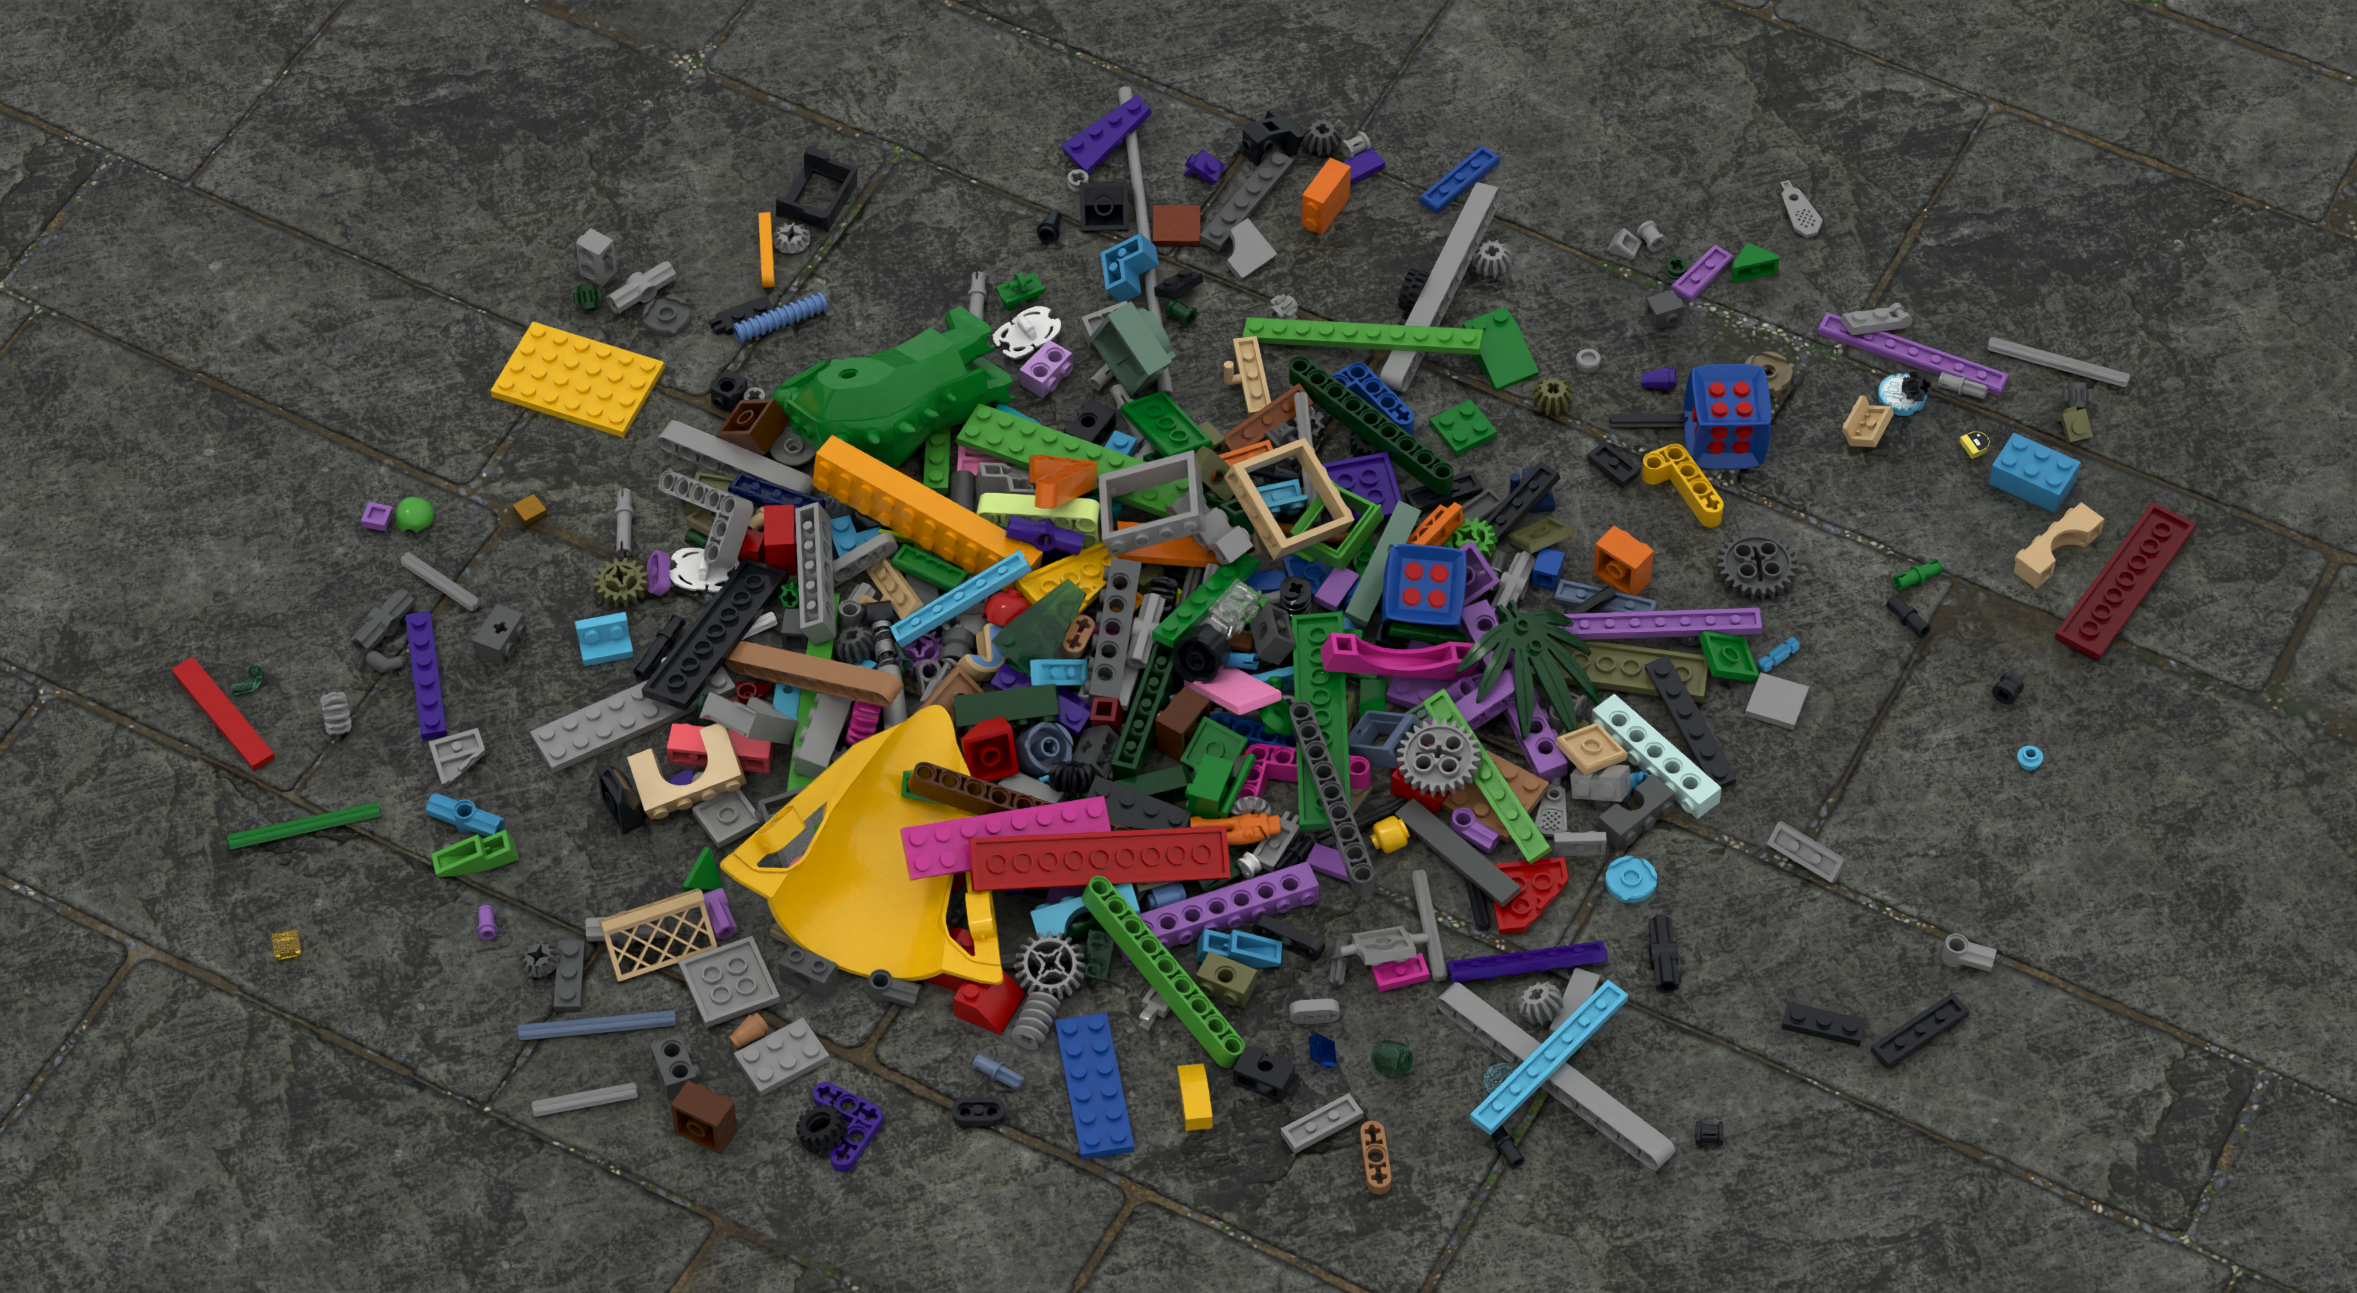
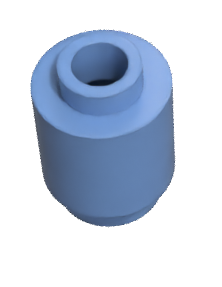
[1146,882,1187,910]

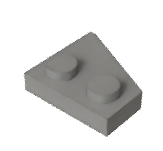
[428,728,486,788]

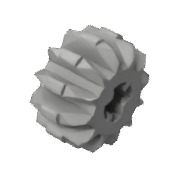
[1471,239,1512,279]
[320,692,352,735]
[1517,981,1564,1025]

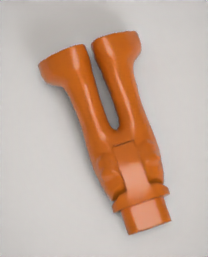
[1190,813,1281,846]

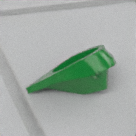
[1259,697,1293,736]

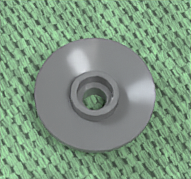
[770,426,818,466]

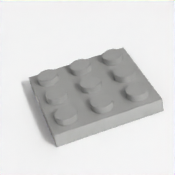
[678,936,780,1028]

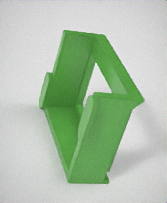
[1290,479,1384,571]

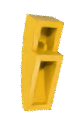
[1177,1063,1213,1131]

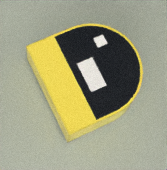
[1960,432,1990,459]

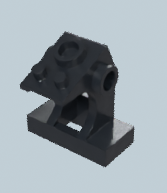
[1240,108,1304,166]

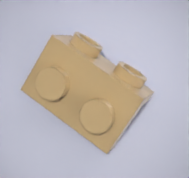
[1842,396,1894,447]

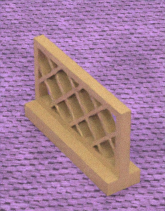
[598,888,718,982]

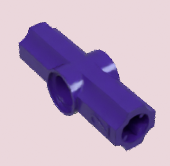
[1005,515,1084,555]

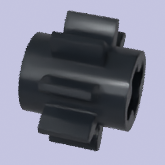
[1902,371,1932,401]

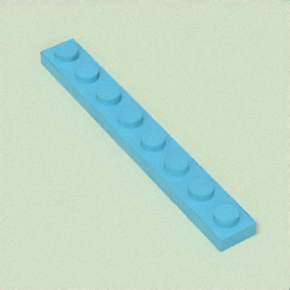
[1470,980,1628,1135]

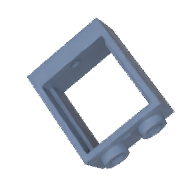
[1348,710,1422,769]

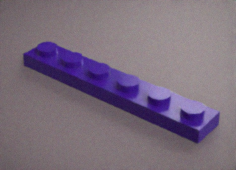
[405,611,447,740]
[1447,941,1608,983]

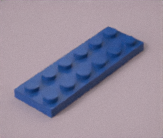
[1055,1012,1134,1160]

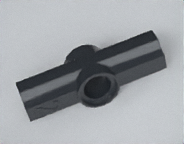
[1648,915,1679,993]

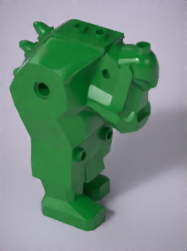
[770,306,1016,469]

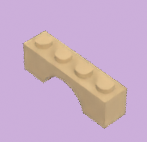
[2014,502,2104,589]

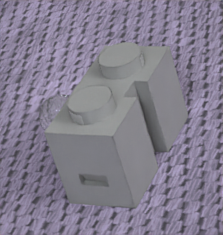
[1570,765,1631,812]

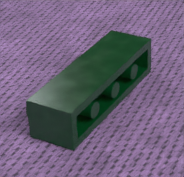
[953,684,1061,732]

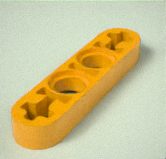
[759,212,775,288]

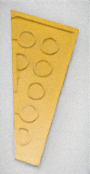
[1014,542,1119,633]

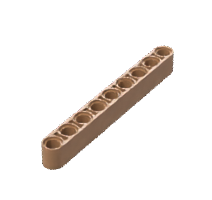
[724,641,904,707]

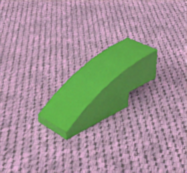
[431,829,519,877]

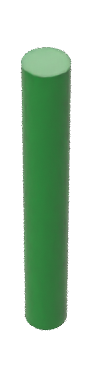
[1218,753,1256,818]

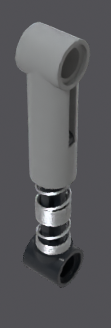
[865,600,908,730]

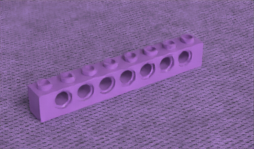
[1460,599,1570,782]
[1114,861,1319,962]

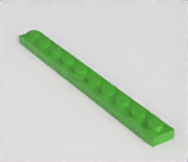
[1242,317,1484,355]

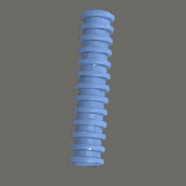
[733,292,828,344]

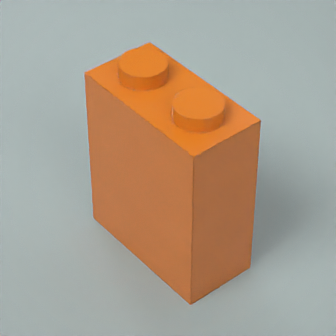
[1302,158,1351,235]

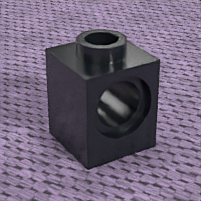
[710,369,748,413]

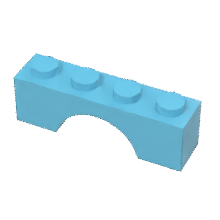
[1030,883,1141,941]

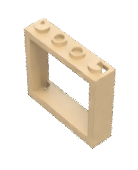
[1224,437,1354,560]

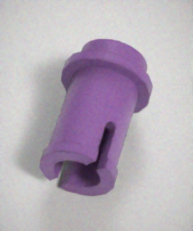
[477,905,498,940]

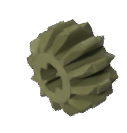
[1532,375,1573,416]

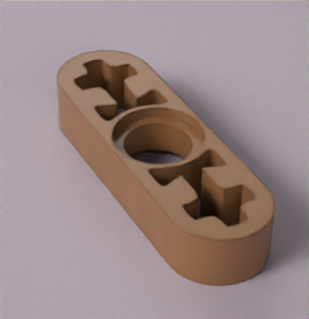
[1360,1121,1391,1194]

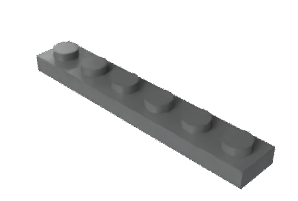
[1199,149,1294,252]

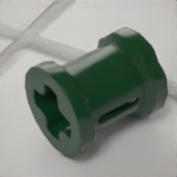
[1165,297,1198,328]

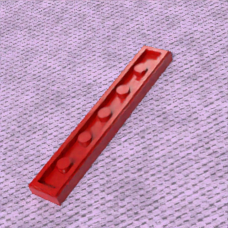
[171,657,275,771]

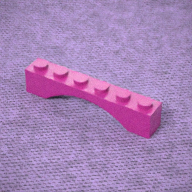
[1321,632,1477,681]

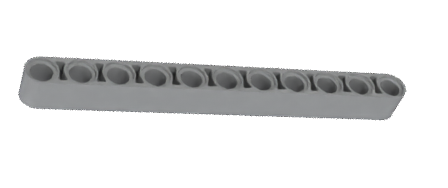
[1380,182,1502,392]
[1436,982,1676,1171]

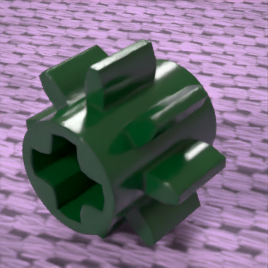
[573,283,603,310]

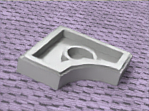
[1225,218,1277,282]

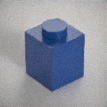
[1532,548,1565,591]

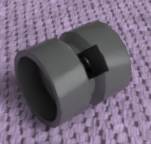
[938,627,976,669]

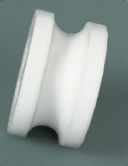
[1236,852,1262,879]

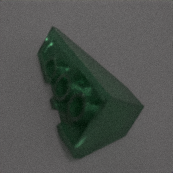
[991,579,1087,680]

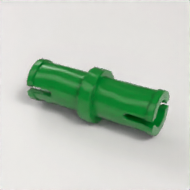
[1892,559,1943,591]

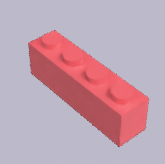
[667,724,775,773]

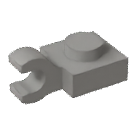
[1139,986,1171,1031]

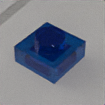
[1309,1033,1337,1068]

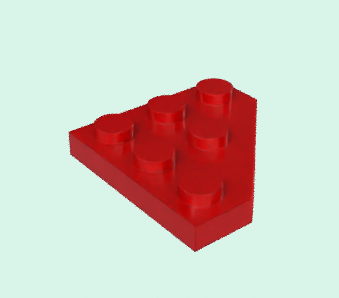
[1492,857,1569,935]

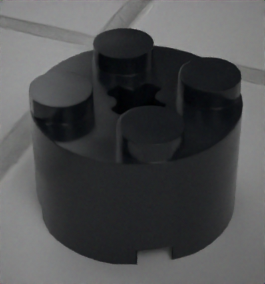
[1172,623,1232,684]

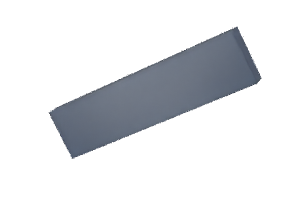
[1553,579,1657,613]

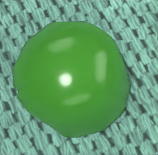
[395,497,434,533]

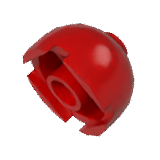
[981,588,1034,631]

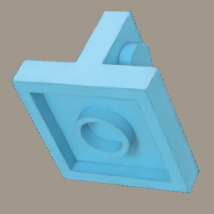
[575,612,634,666]

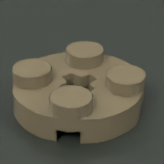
[1745,351,1793,397]

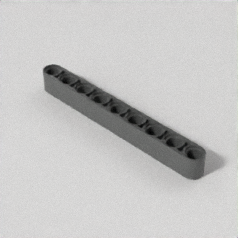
[1289,701,1376,897]

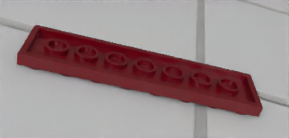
[2055,502,2196,661]

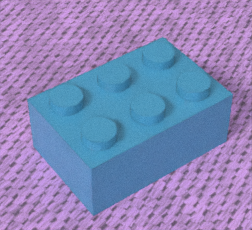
[1989,433,2081,514]

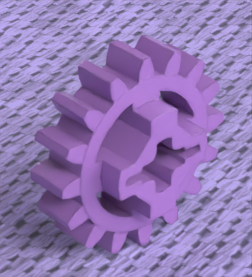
[894,631,943,678]

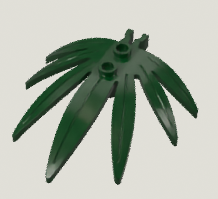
[1455,599,1601,740]

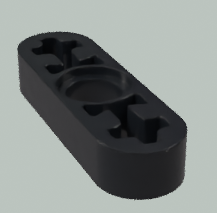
[1252,915,1325,961]

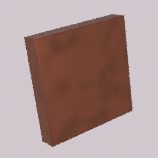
[1153,205,1201,246]

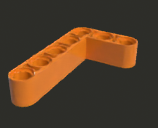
[1029,455,1098,509]

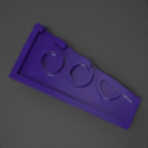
[1061,95,1152,177]

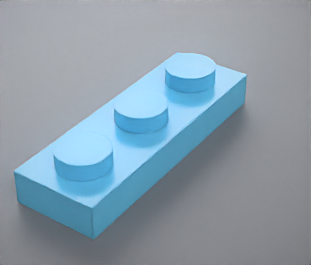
[1030,659,1088,686]

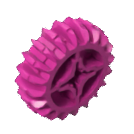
[845,700,881,746]

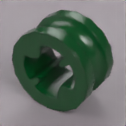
[1665,257,1688,280]

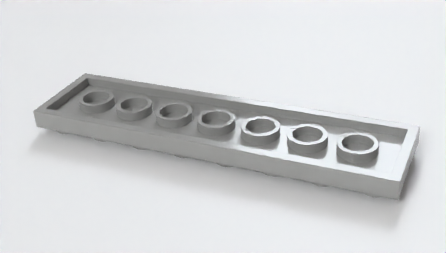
[530,666,736,773]

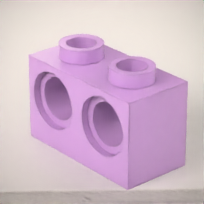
[1019,340,1073,398]

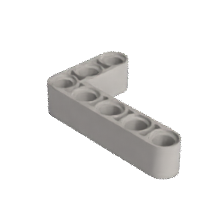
[659,470,753,569]

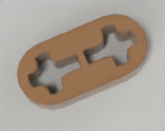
[1061,615,1095,659]

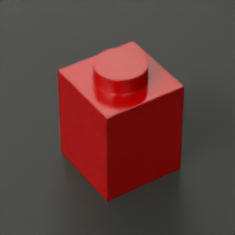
[737,529,765,563]

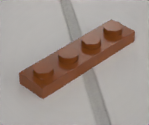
[1223,383,1313,452]

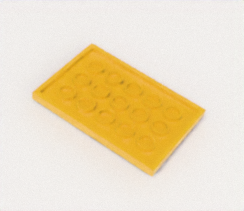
[490,322,665,438]

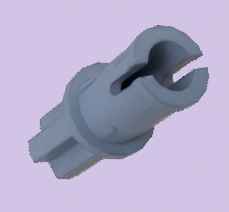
[972,1053,1024,1090]

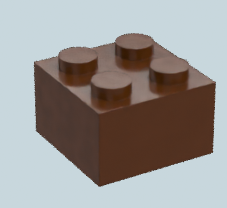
[716,399,789,455]
[1155,686,1210,764]
[671,1081,738,1155]

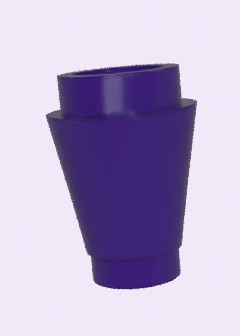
[1641,366,1677,390]

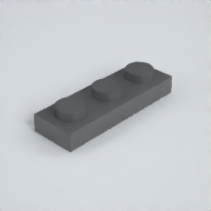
[553,940,586,1012]

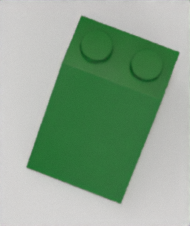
[1462,307,1539,391]

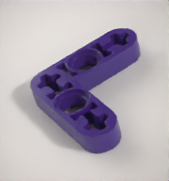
[813,1082,883,1172]

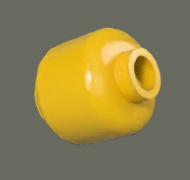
[1370,816,1410,854]

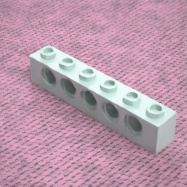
[1591,694,1722,819]

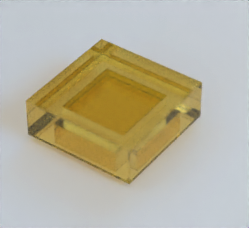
[271,929,302,960]

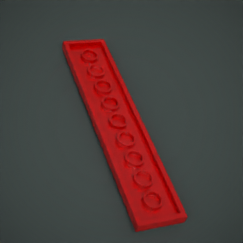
[968,826,1231,892]

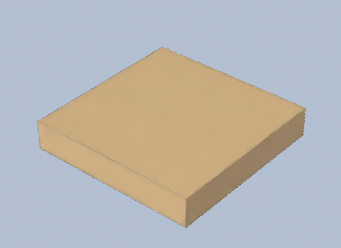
[1555,722,1628,775]

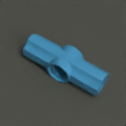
[426,793,505,837]

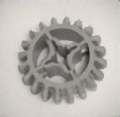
[1014,931,1086,1001]

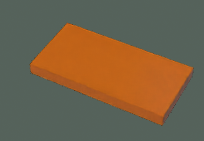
[1116,521,1220,568]

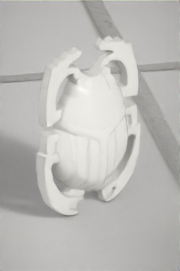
[992,306,1061,360]
[670,548,739,593]

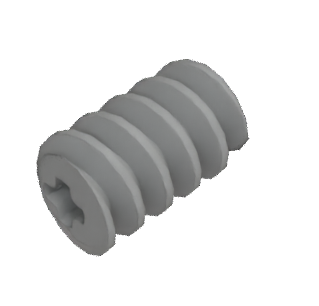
[1011,992,1061,1050]

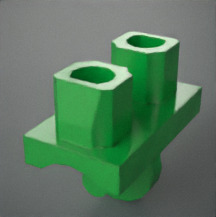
[996,272,1045,311]

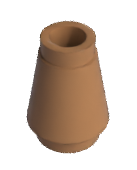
[728,1012,769,1050]

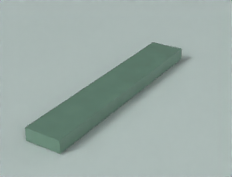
[1343,500,1421,627]

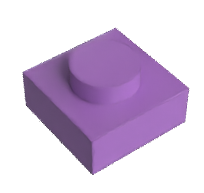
[361,502,394,531]

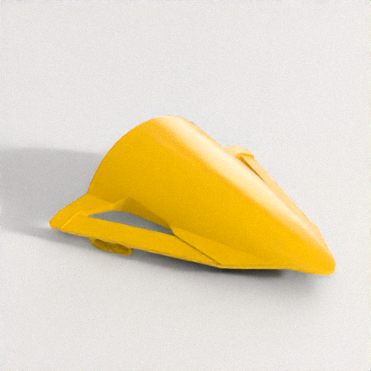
[720,705,1004,985]

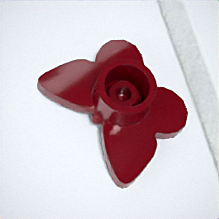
[730,680,774,705]

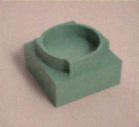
[1089,301,1176,398]

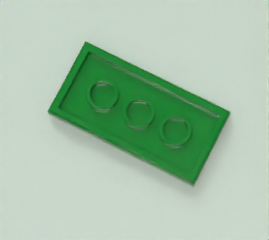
[1121,390,1213,458]

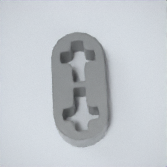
[1289,999,1340,1024]

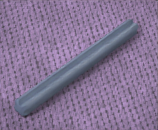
[517,1010,676,1040]

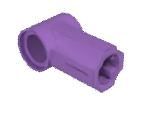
[1450,808,1501,854]
[703,888,737,940]

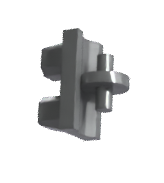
[1265,421,1300,468]

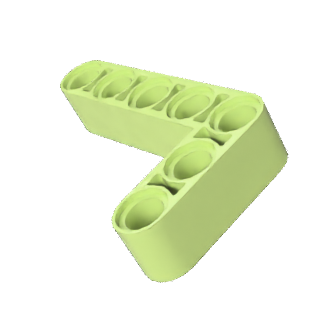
[977,493,1103,551]

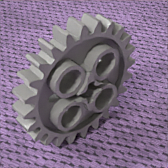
[1397,718,1481,797]

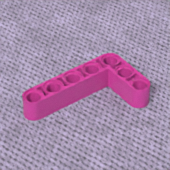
[1236,743,1371,814]

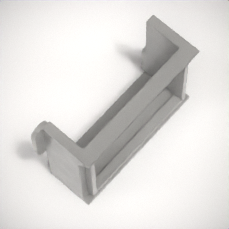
[699,691,799,745]

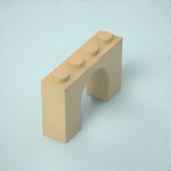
[627,723,747,820]

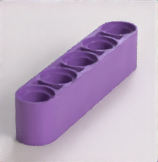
[1421,669,1516,746]

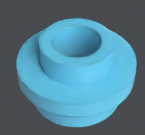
[2017,746,2043,770]

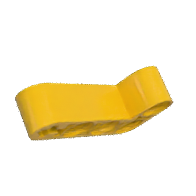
[1641,444,1724,528]

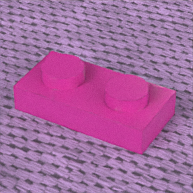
[1371,953,1430,992]

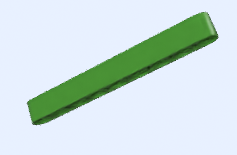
[1082,876,1245,1068]

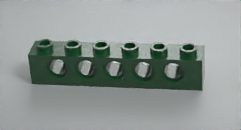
[1111,641,1178,780]

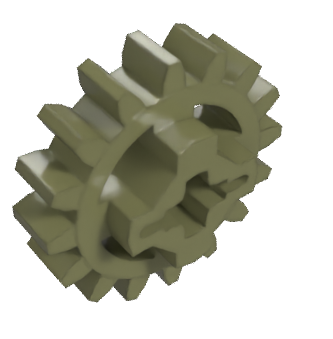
[594,558,648,608]

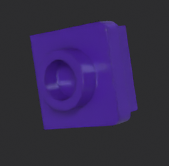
[1183,149,1225,185]

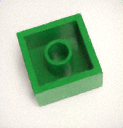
[1185,754,1234,824]

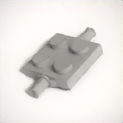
[1339,926,1429,966]

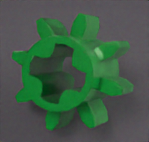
[778,580,800,609]

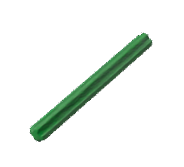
[227,802,381,849]

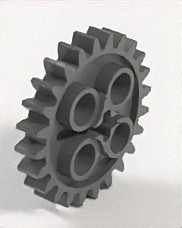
[1716,530,1798,601]

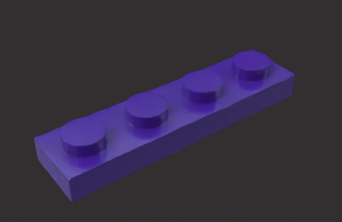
[990,663,1091,736]

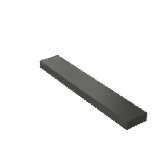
[1394,798,1521,908]

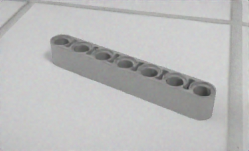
[657,420,815,506]

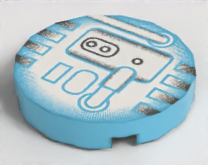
[1878,373,1927,416]

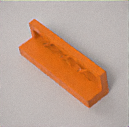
[1406,502,1464,546]

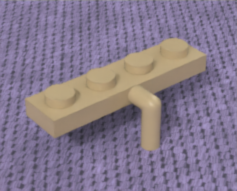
[1224,336,1271,418]
[859,556,924,620]

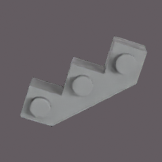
[975,462,1035,501]
[1165,490,1253,565]

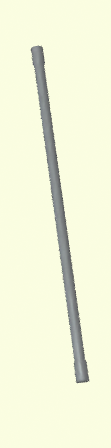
[1118,87,1173,398]

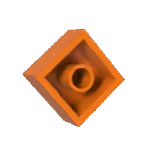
[1593,526,1654,596]

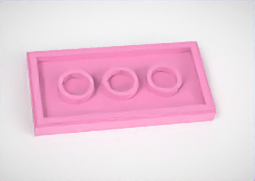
[1184,667,1282,715]

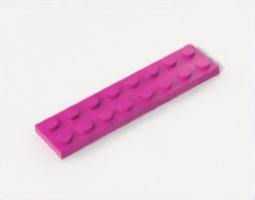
[900,796,1111,881]

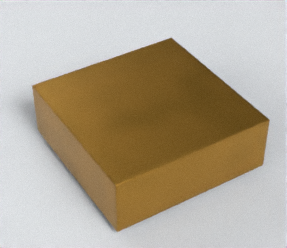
[513,494,547,526]

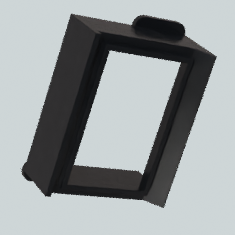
[776,147,857,233]

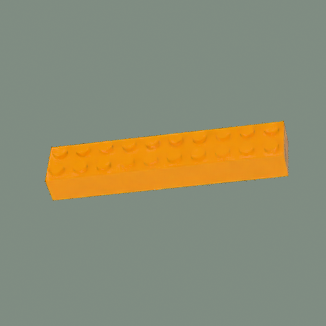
[812,435,1043,596]

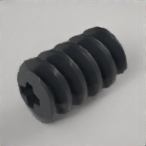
[1280,576,1312,627]

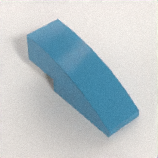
[1196,929,1283,968]

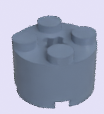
[1015,722,1073,777]

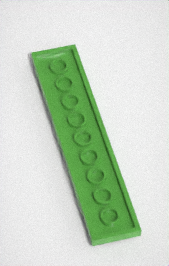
[956,403,1189,518]

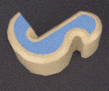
[956,622,1007,681]

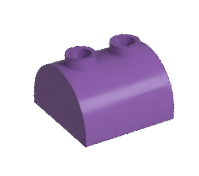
[1459,540,1501,607]

